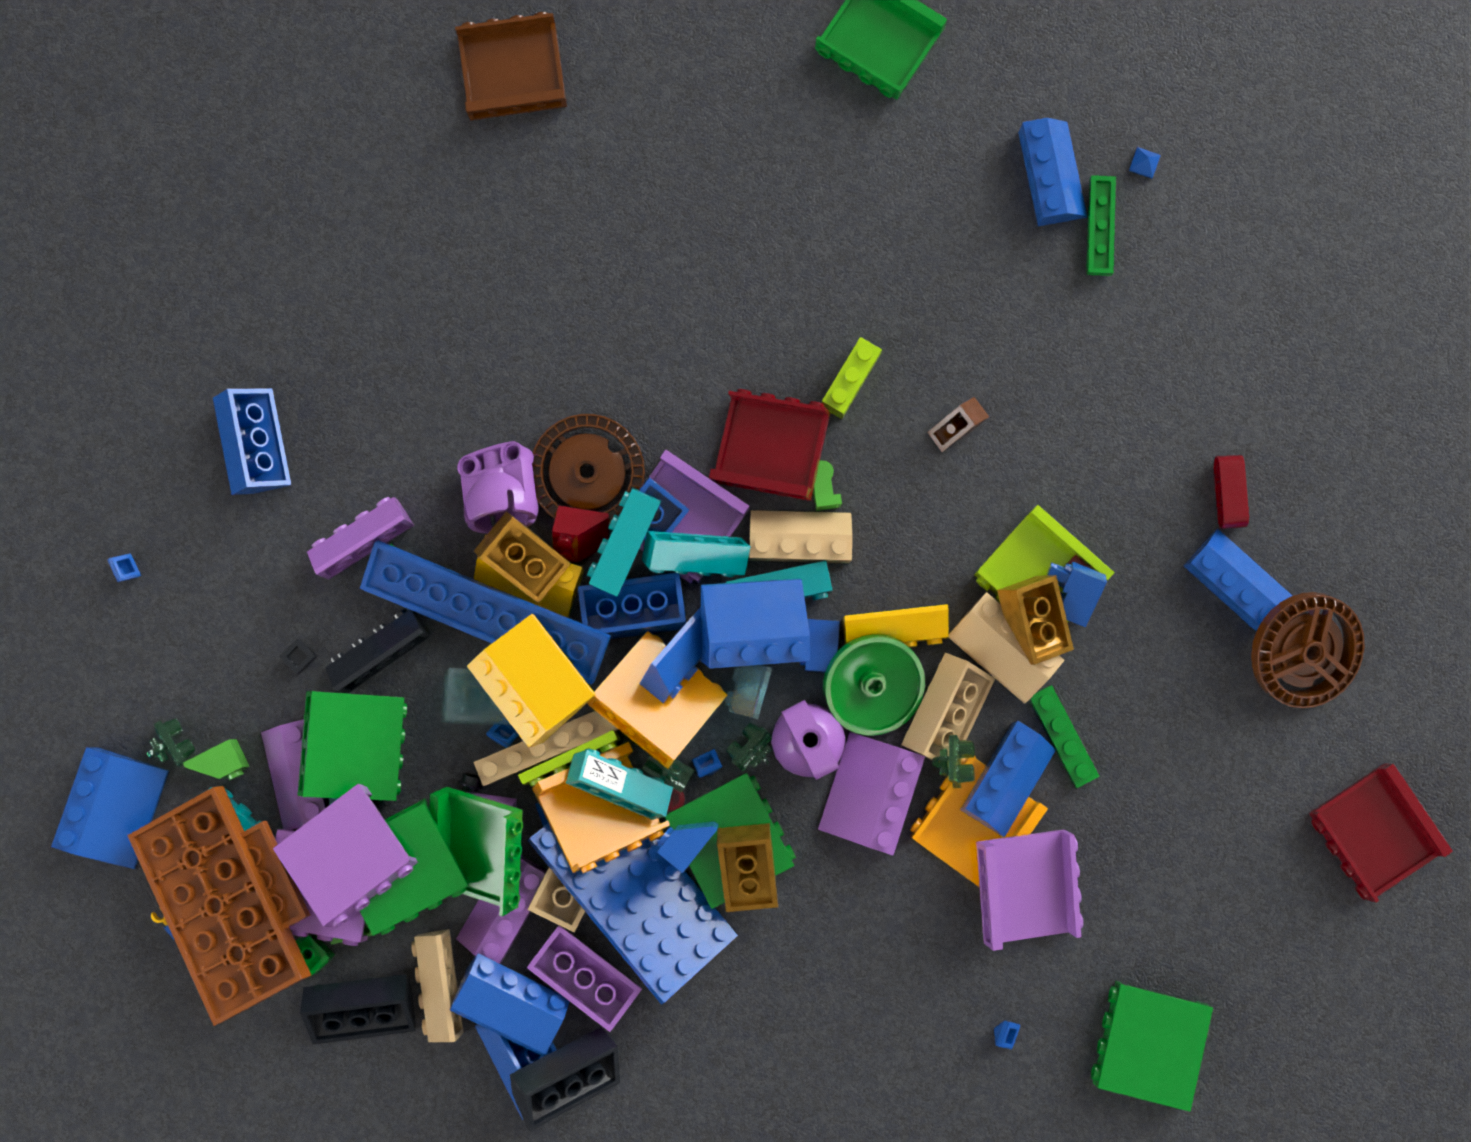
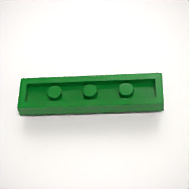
[1087,175,1116,276]
[1029,685,1100,788]

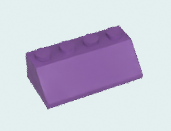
[307,497,414,579]
[261,719,329,830]
[456,856,547,964]
[527,925,642,1032]

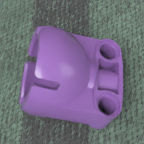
[457,441,538,534]
[771,700,845,780]

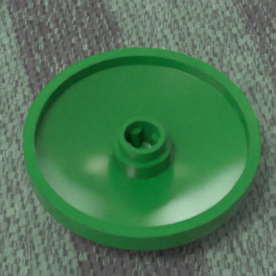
[823,634,925,735]

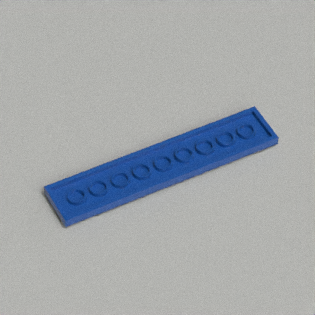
[360,540,611,685]

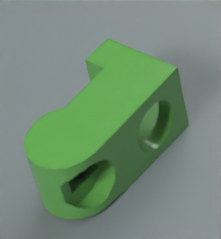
[813,461,842,511]

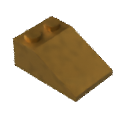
[474,511,571,603]
[997,575,1074,665]
[717,823,778,912]

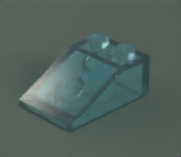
[724,665,772,720]
[441,668,511,725]

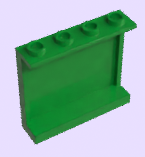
[815,0,947,100]
[297,691,407,801]
[665,773,796,909]
[429,787,523,917]
[360,799,469,936]
[1091,981,1213,1112]

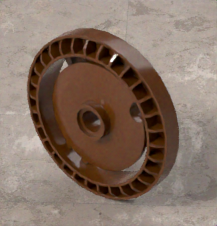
[532,414,645,525]
[1251,592,1365,708]

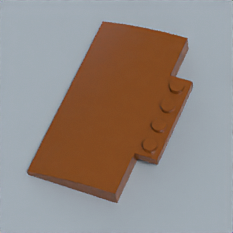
[127,786,311,1026]

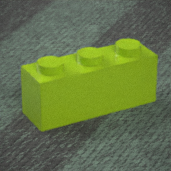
[822,337,882,419]

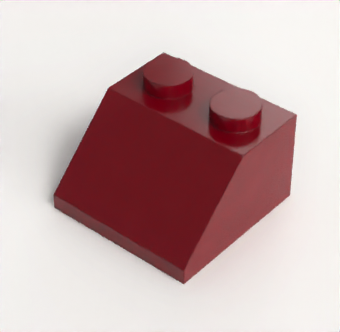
[552,506,609,562]

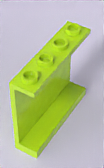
[974,505,1115,623]

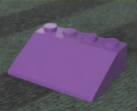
[818,732,925,855]

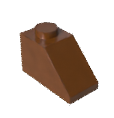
[927,397,989,452]

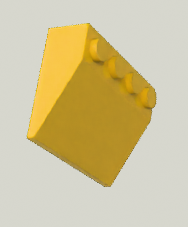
[467,614,596,748]

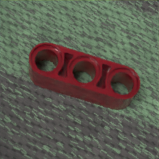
[1213,455,1249,529]

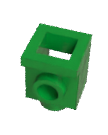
[296,934,335,977]

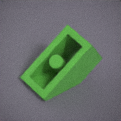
[183,739,250,781]

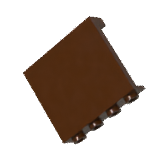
[455,12,567,121]

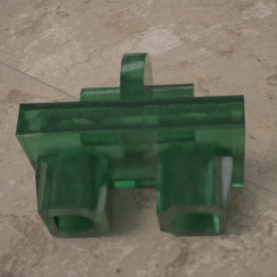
[147,718,195,767]
[726,723,772,771]
[932,735,975,788]
[642,755,695,793]

